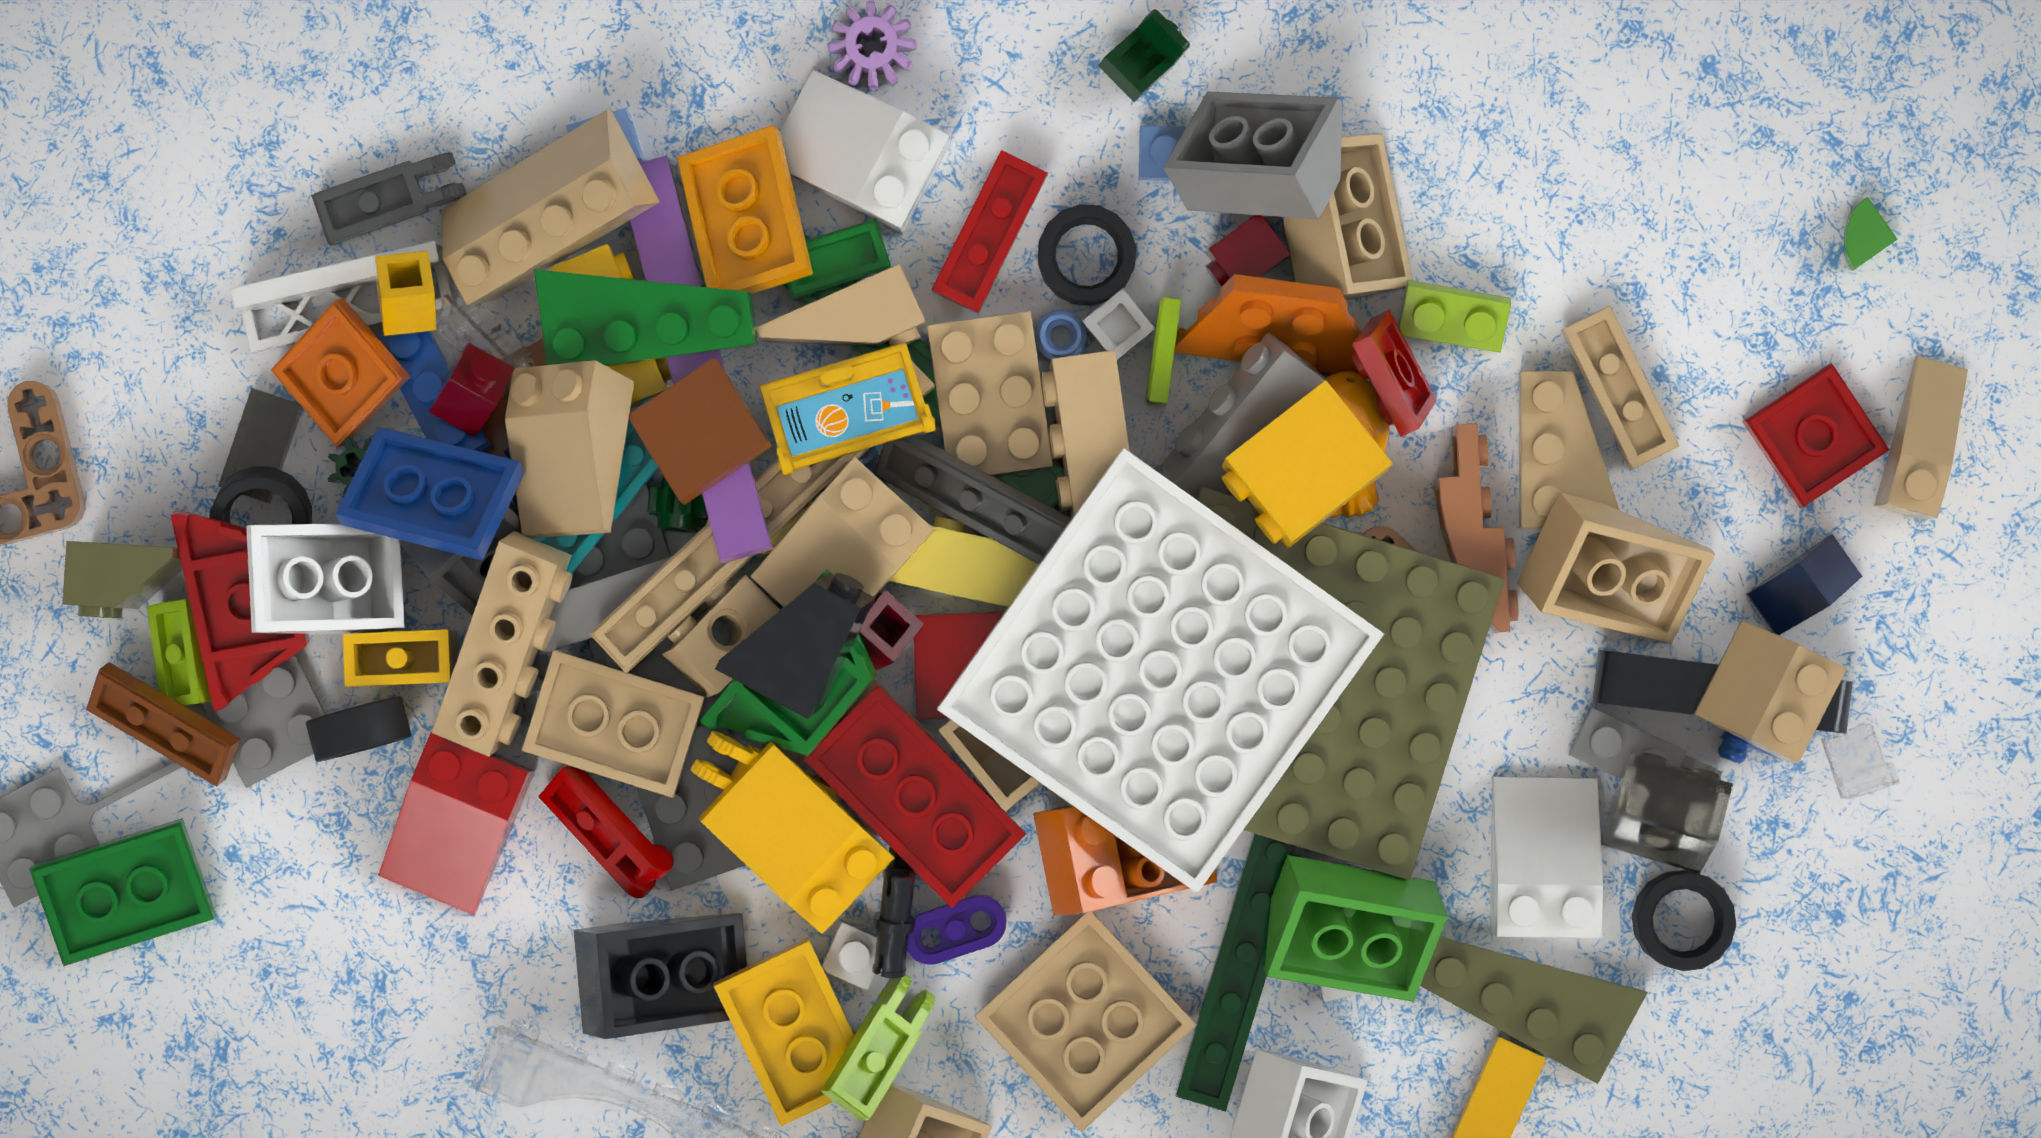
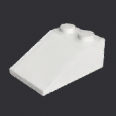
[780,70,951,234]
[246,524,405,634]
[1490,776,1603,939]

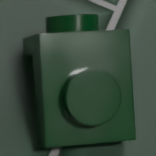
[1098,9,1190,103]

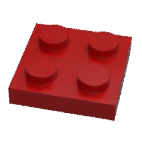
[1352,309,1437,437]

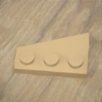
[1519,371,1620,528]

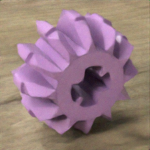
[827,1,917,91]

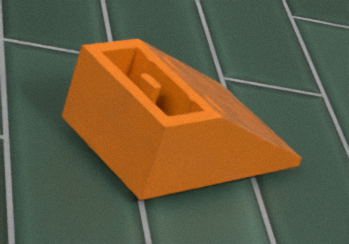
[1033,805,1218,916]

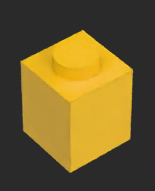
[375,251,436,336]

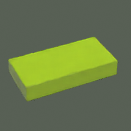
[1145,297,1181,407]

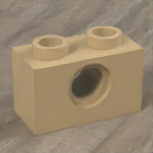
[662,575,780,698]

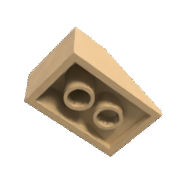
[505,360,634,538]
[750,457,935,607]
[1517,492,1715,644]

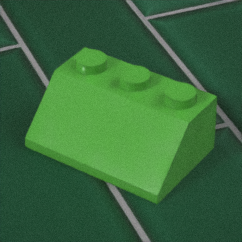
[1265,855,1448,1002]

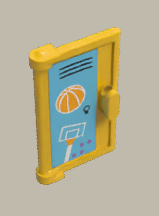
[759,342,936,475]

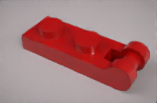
[538,765,674,899]

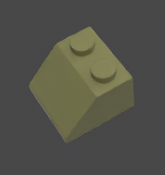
[62,541,182,618]

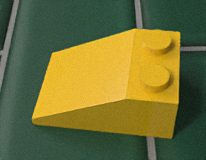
[698,741,894,934]

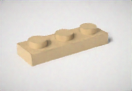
[1561,306,1679,470]

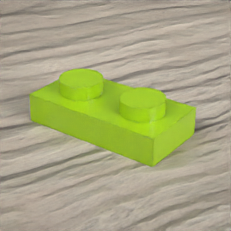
[1398,280,1511,353]
[147,599,212,706]

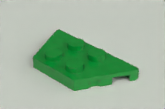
[700,569,877,756]

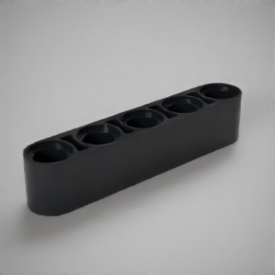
[1592,650,1853,734]

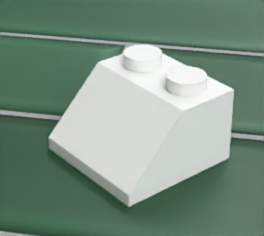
[1230,1049,1368,1138]

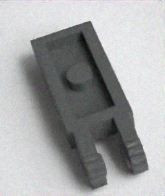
[311,152,467,246]

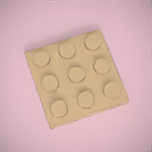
[974,911,1197,1133]

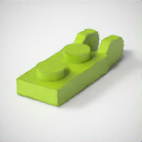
[820,974,936,1121]

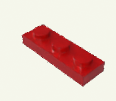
[931,150,1048,314]

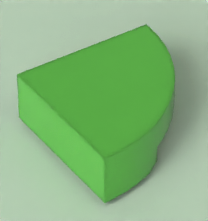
[1843,197,1898,271]

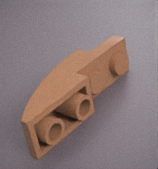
[1433,423,1518,633]

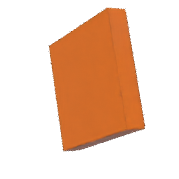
[271,299,411,447]

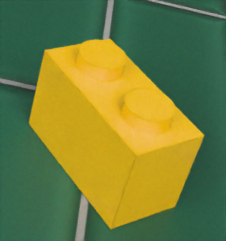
[343,629,458,688]

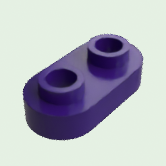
[907,895,1007,965]

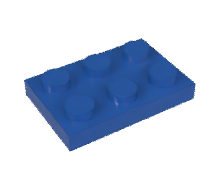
[335,427,525,561]

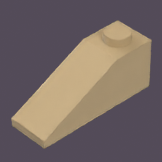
[756,264,926,347]
[1874,356,1968,520]

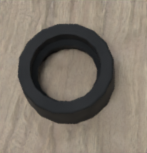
[1038,204,1136,306]
[209,466,312,524]
[306,696,412,762]
[1632,870,1736,971]

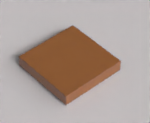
[629,357,772,505]

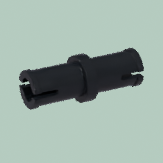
[872,867,917,978]

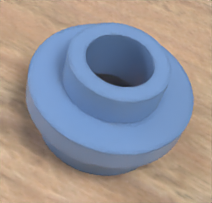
[1035,310,1087,360]

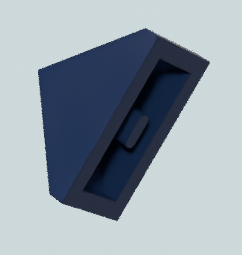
[1746,534,1863,635]

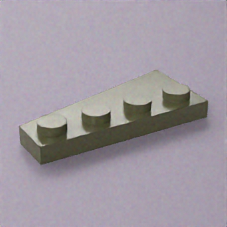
[1420,936,1648,1084]

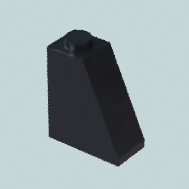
[715,573,875,719]

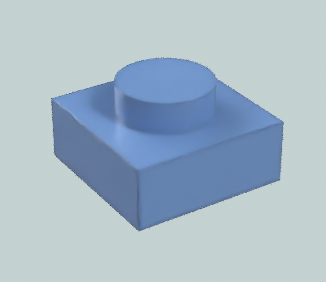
[1138,126,1186,181]

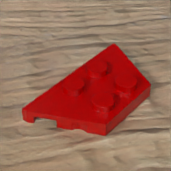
[170,510,310,711]

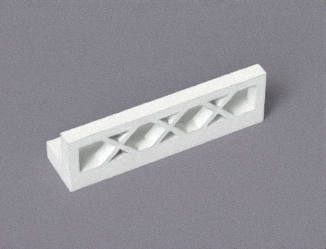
[230,241,456,354]

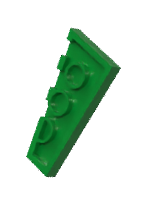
[534,269,758,366]

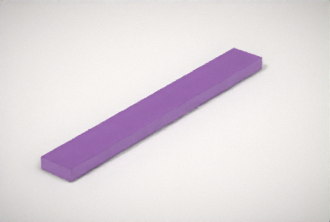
[630,155,773,564]

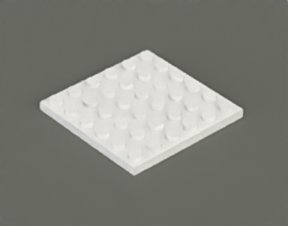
[937,447,1384,893]

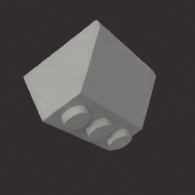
[1163,91,1343,219]

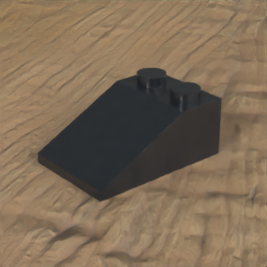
[573,913,747,1039]

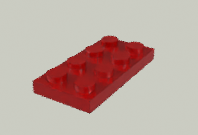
[803,685,1027,908]

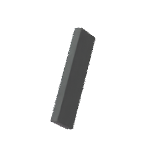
[873,434,1071,564]

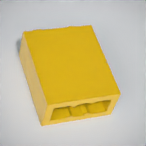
[1222,380,1393,549]

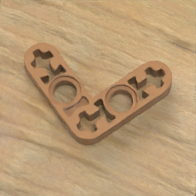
[0,381,86,546]

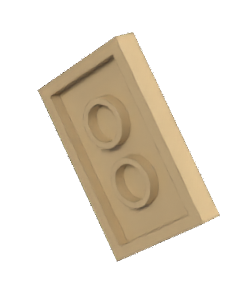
[927,311,1053,476]
[522,650,706,798]

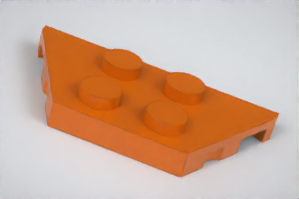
[1174,274,1370,379]

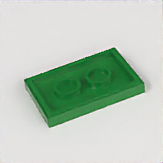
[29,818,216,966]

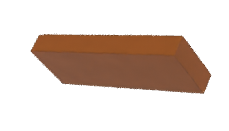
[86,662,241,787]

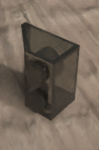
[1601,753,1733,874]

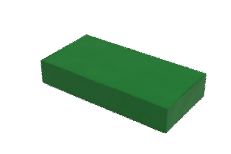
[787,218,891,301]

